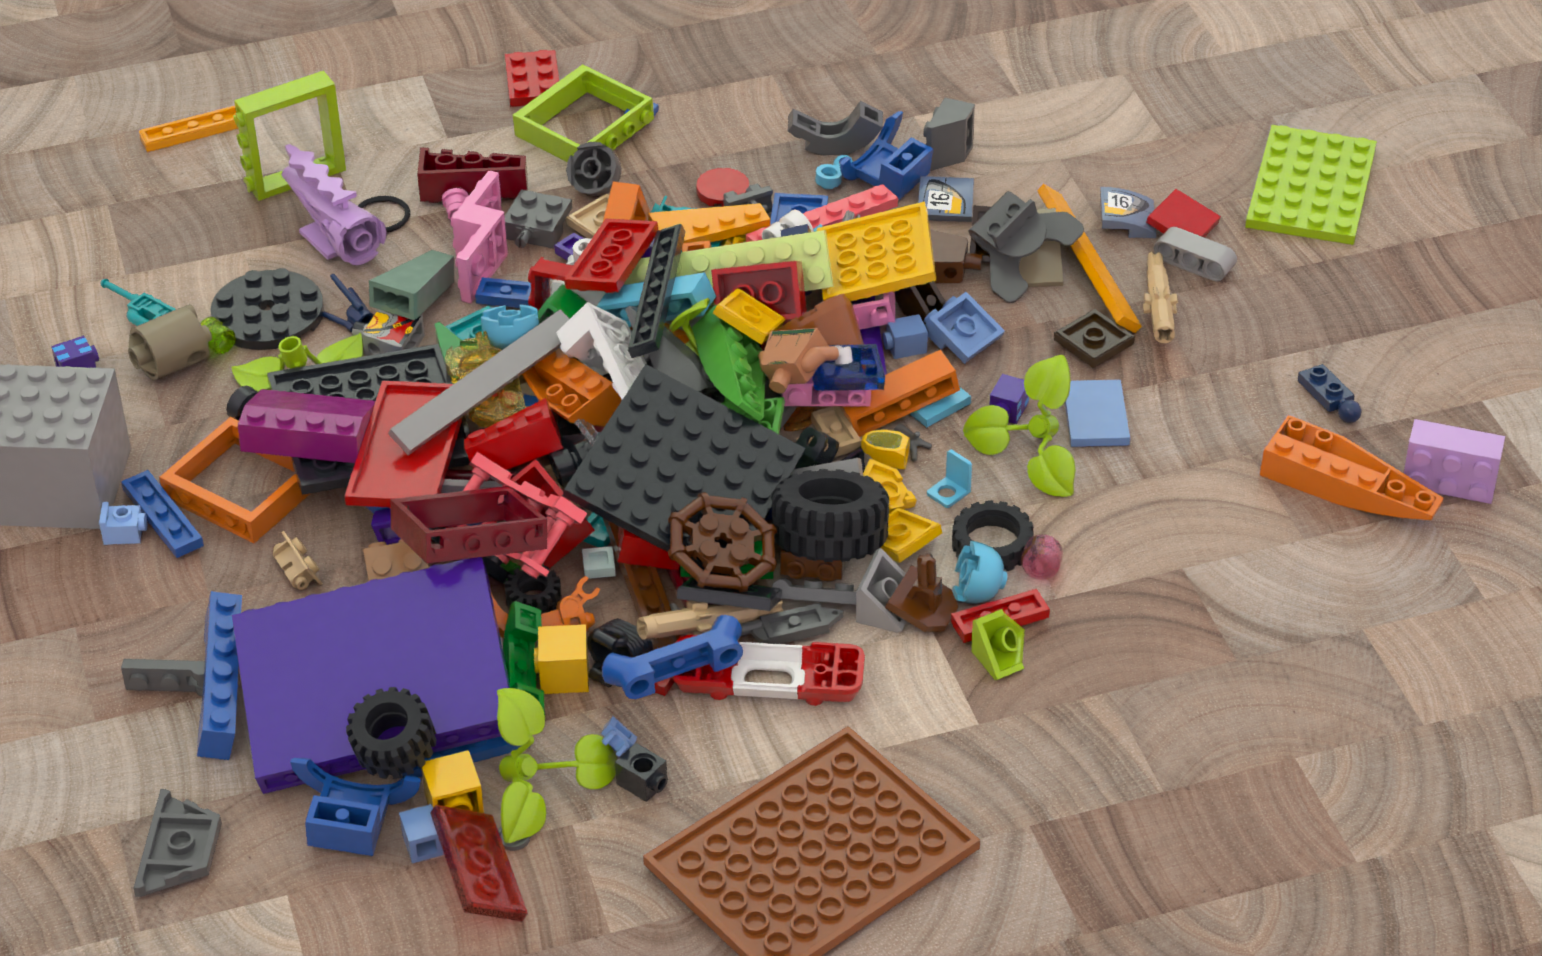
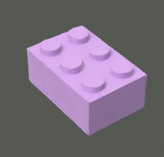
[1404,419,1505,504]

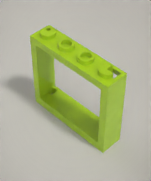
[513,64,654,162]
[233,70,346,201]

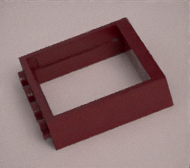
[390,486,547,564]

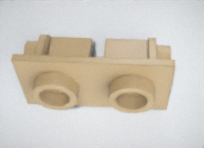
[273,531,323,590]

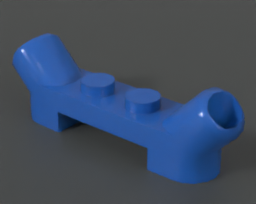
[602,615,743,699]

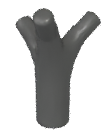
[894,423,932,461]

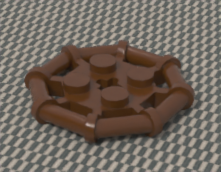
[668,492,777,593]

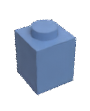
[883,314,928,359]
[399,804,444,863]

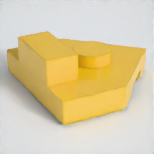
[863,459,917,513]

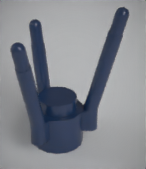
[322,273,374,332]

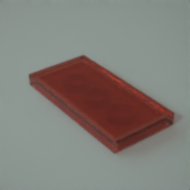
[430,805,528,922]

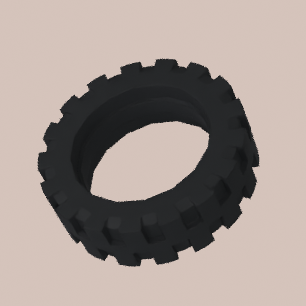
[952,500,1034,571]

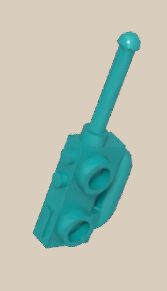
[100,279,176,326]

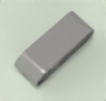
[1153,227,1237,281]

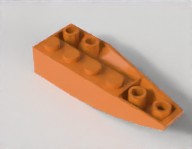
[522,348,622,427]
[1260,415,1444,520]

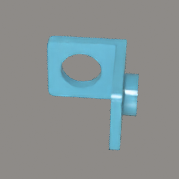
[927,449,972,508]

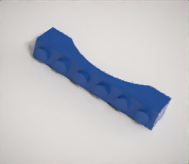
[197,591,242,760]

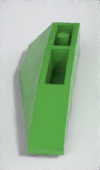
[692,305,765,422]

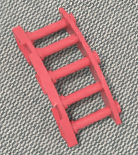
[445,452,587,579]

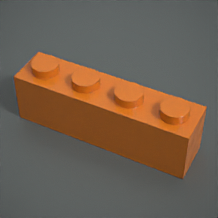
[839,349,960,437]

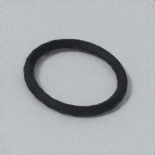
[358,195,410,232]

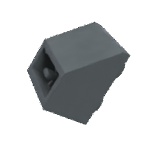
[923,97,975,171]

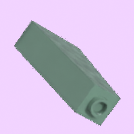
[369,250,454,320]

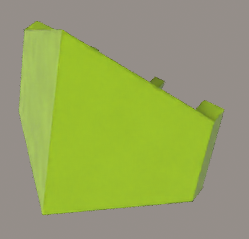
[971,609,1025,680]

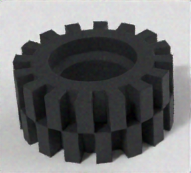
[505,565,562,614]

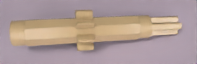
[1143,252,1178,343]
[637,599,783,640]

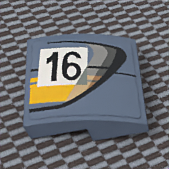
[918,176,974,222]
[1100,187,1156,238]

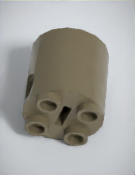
[128,304,212,380]

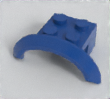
[839,111,933,200]
[290,758,421,856]

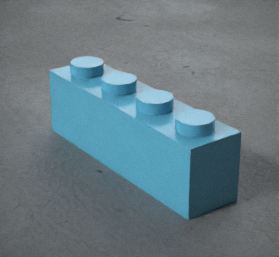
[597,272,716,327]

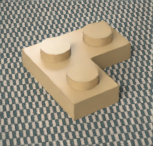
[796,406,861,457]

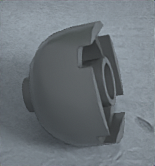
[566,141,622,197]

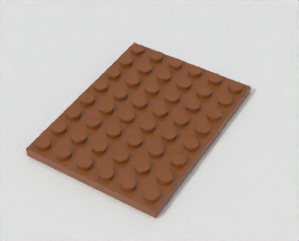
[643,726,980,956]

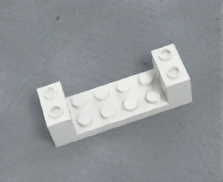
[556,302,647,399]

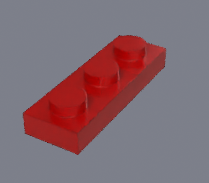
[951,588,1050,643]

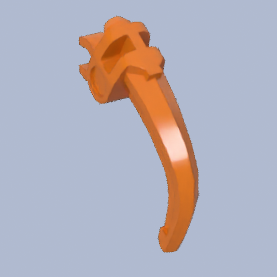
[491,576,600,641]

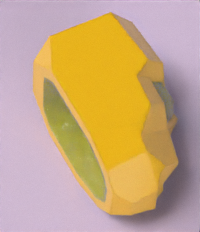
[861,430,910,469]

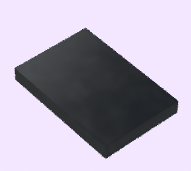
[677,577,782,611]

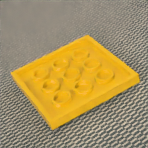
[817,201,936,301]

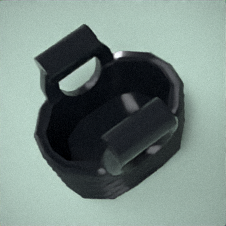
[587,618,653,688]

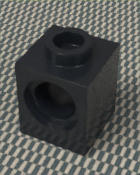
[615,743,668,802]

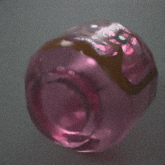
[1021,534,1063,580]

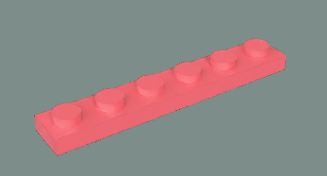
[746,184,898,242]

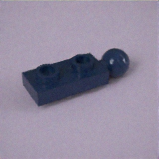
[1298,364,1362,423]

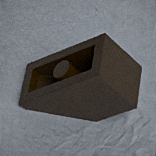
[895,281,945,325]

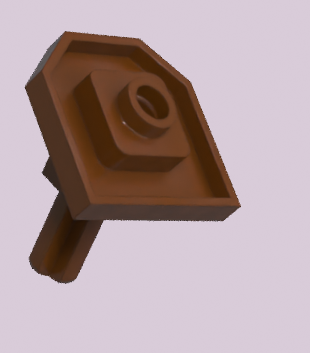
[885,553,959,632]

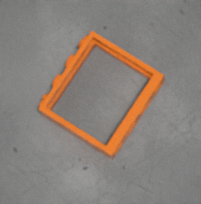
[159,417,311,543]

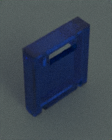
[812,344,885,391]

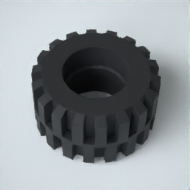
[346,687,436,779]

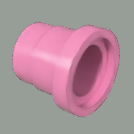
[442,188,468,220]

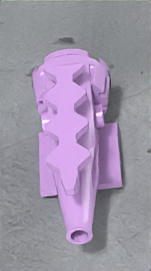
[282,144,387,265]

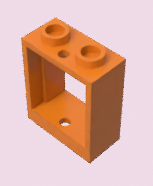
[602,182,650,223]

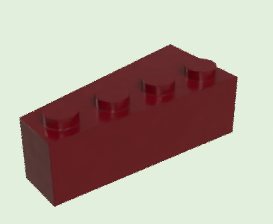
[417,147,528,203]

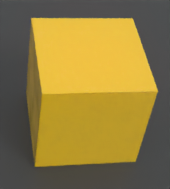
[534,625,589,694]
[421,750,485,830]

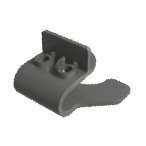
[968,191,1084,303]

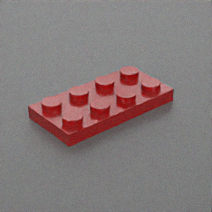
[564,218,659,293]

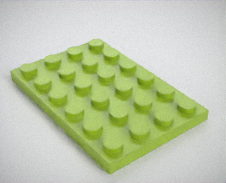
[1245,125,1377,245]

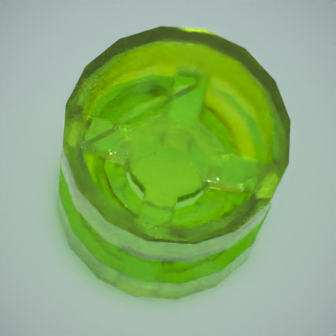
[200,317,236,355]

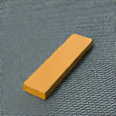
[139,106,238,152]

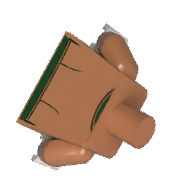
[758,328,853,393]

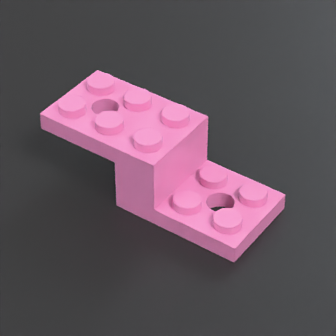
[451,171,508,303]

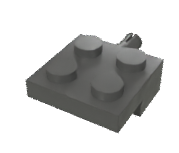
[504,190,572,249]

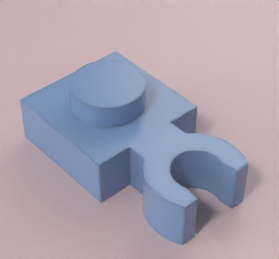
[601,716,637,757]

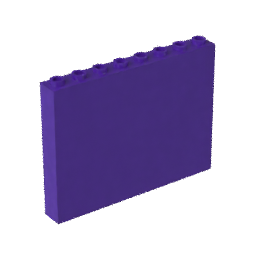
[232,557,510,794]

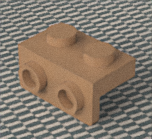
[363,539,429,581]

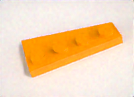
[648,203,770,243]

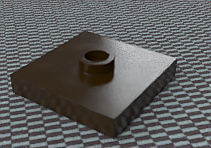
[1054,309,1135,368]

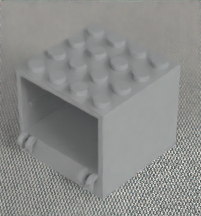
[0,364,131,529]

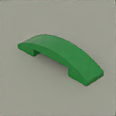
[503,601,545,715]

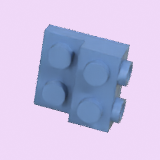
[924,292,1005,364]

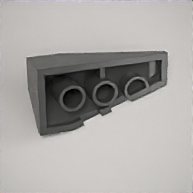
[625,306,718,397]

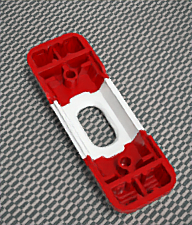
[672,635,865,706]

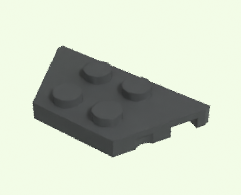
[133,789,222,897]

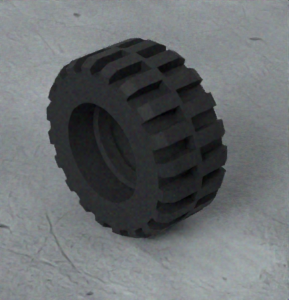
[772,469,889,562]

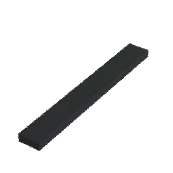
[628,224,686,358]

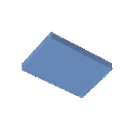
[1065,380,1130,447]

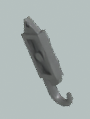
[741,603,844,644]

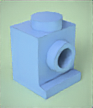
[99,502,147,545]

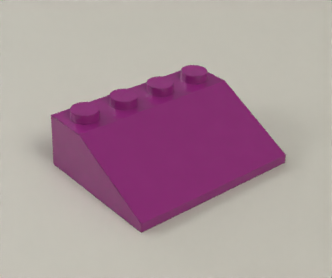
[238,389,375,463]

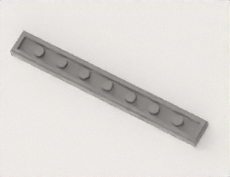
[388,309,569,455]

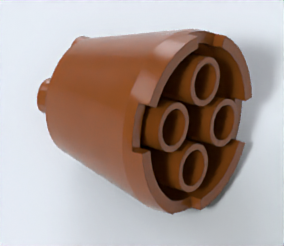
[777,294,872,375]

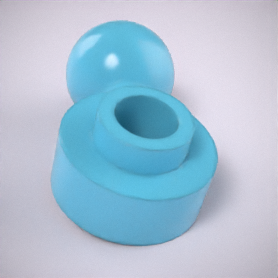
[815,155,853,189]

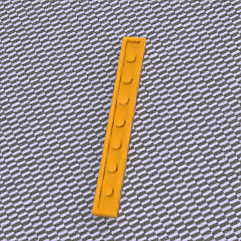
[1037,184,1142,333]

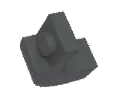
[787,101,883,155]

